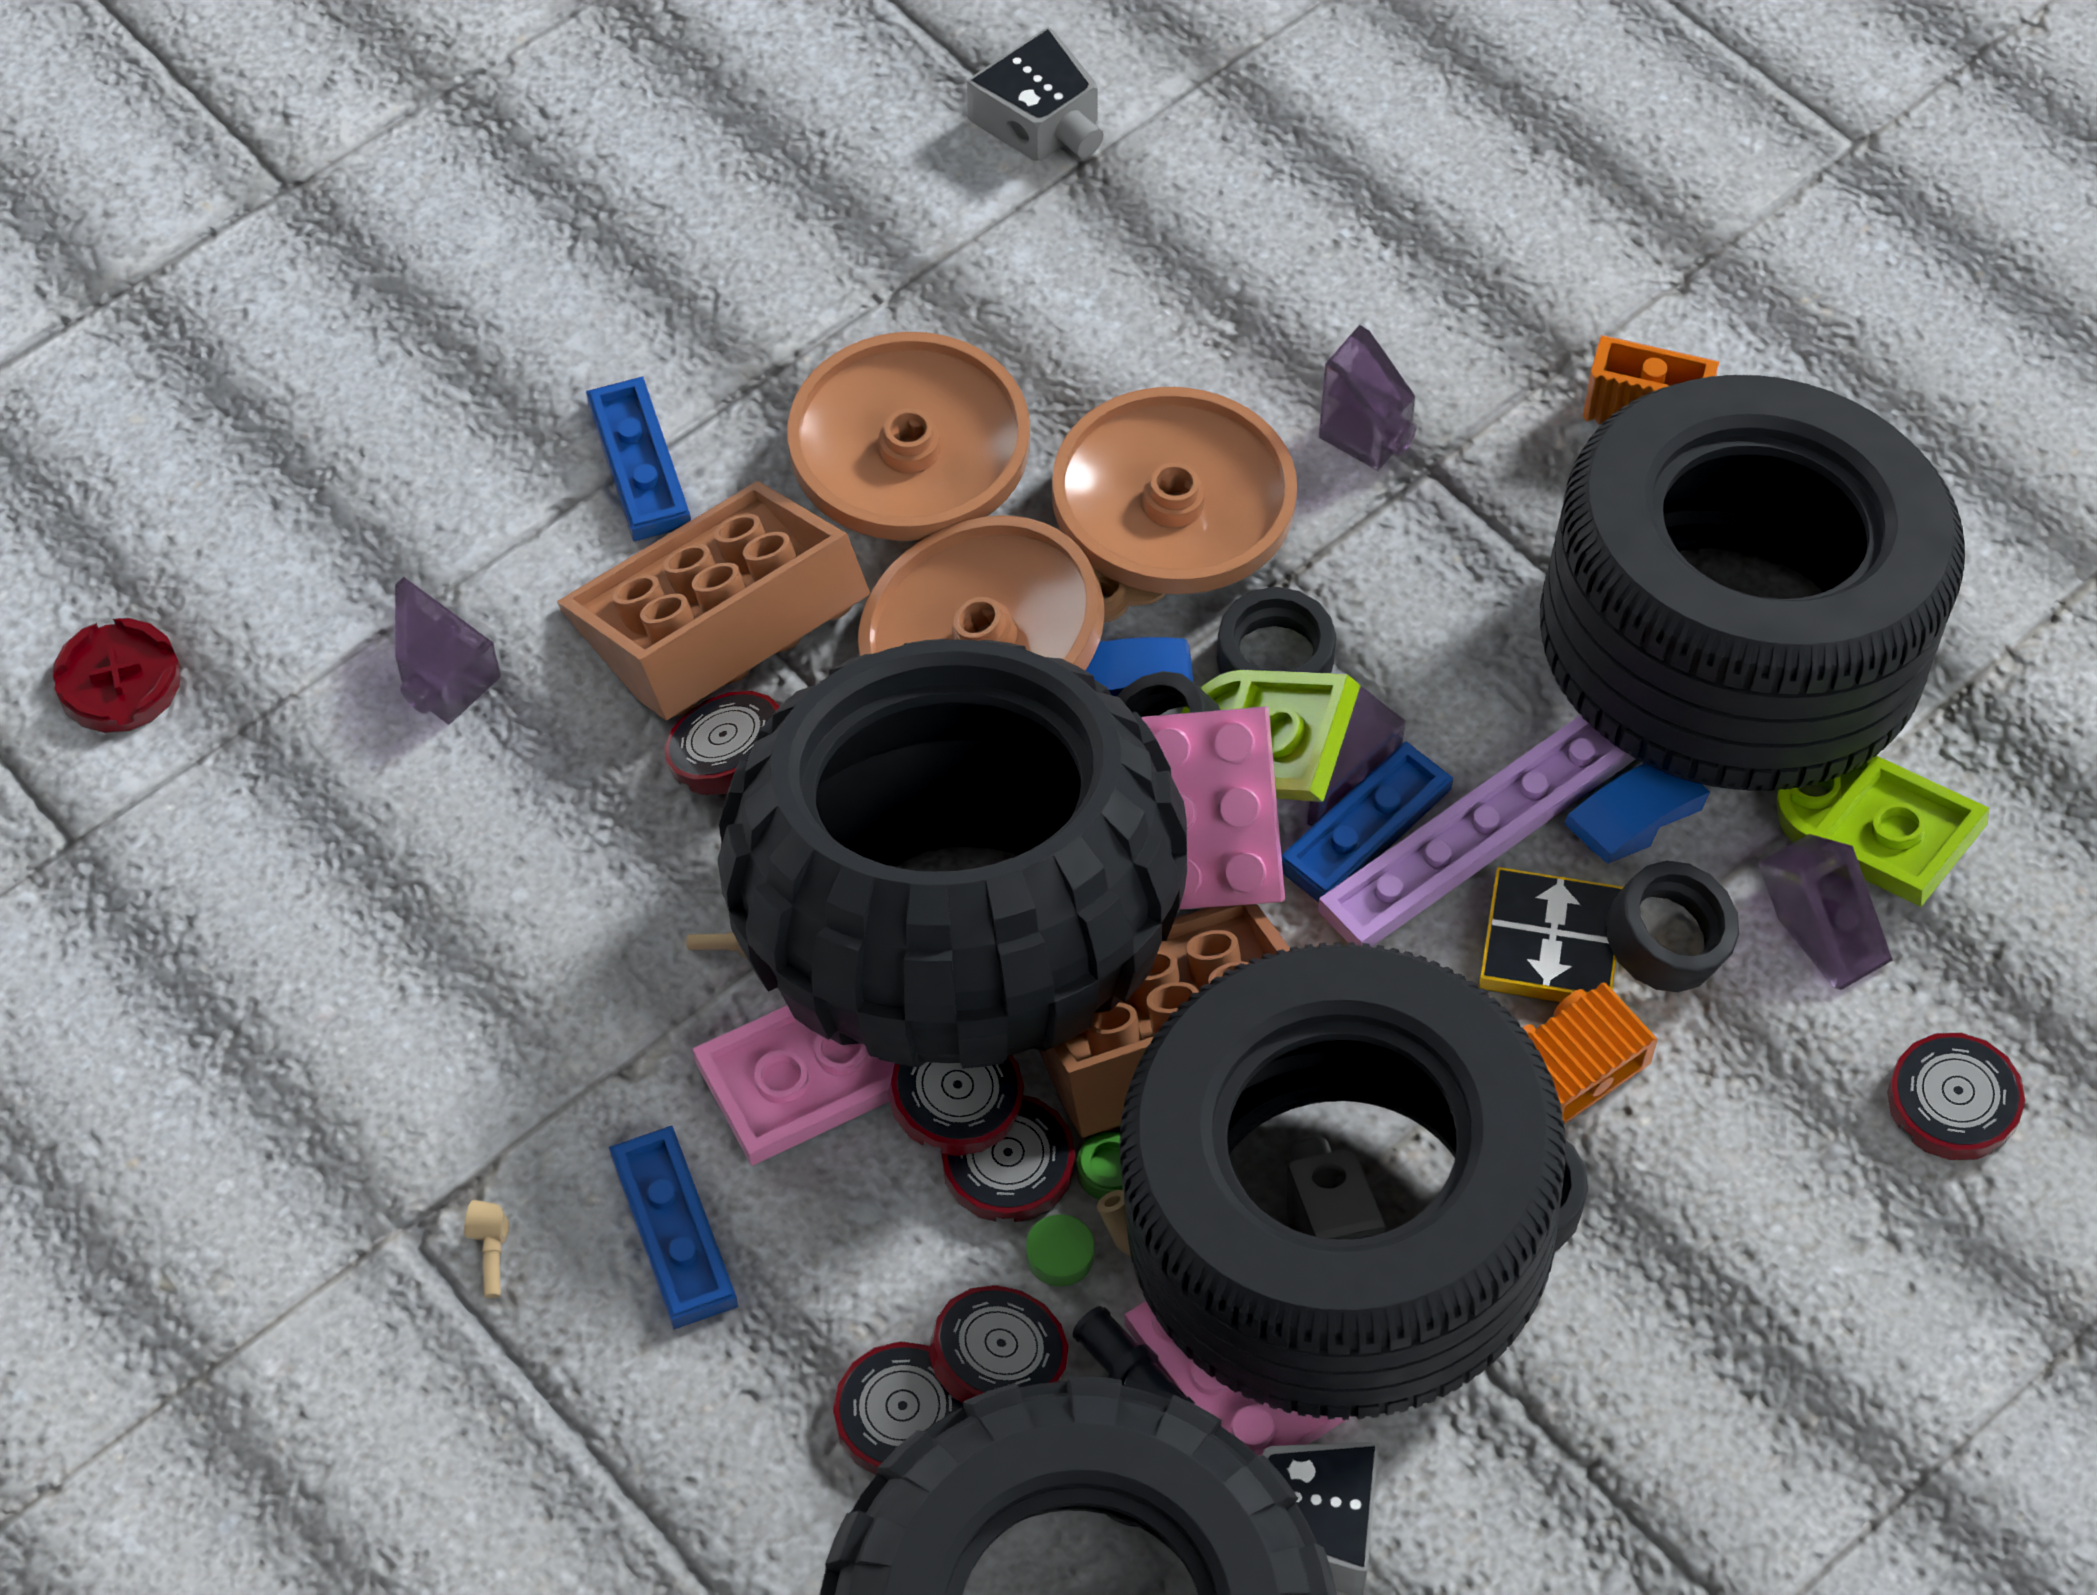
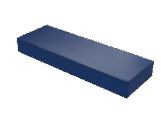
[586,376,691,542]
[1281,741,1453,903]
[609,1125,738,1330]

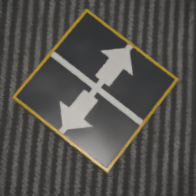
[1479,867,1624,1002]

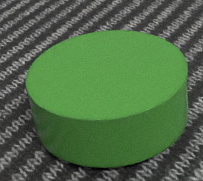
[1077,1131,1124,1200]
[1026,1214,1094,1287]

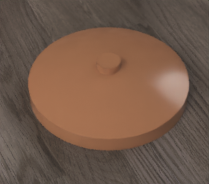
[787,332,1030,541]
[1052,387,1297,594]
[858,515,1104,670]

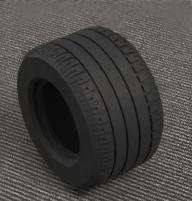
[1539,375,1965,791]
[1119,942,1566,1420]

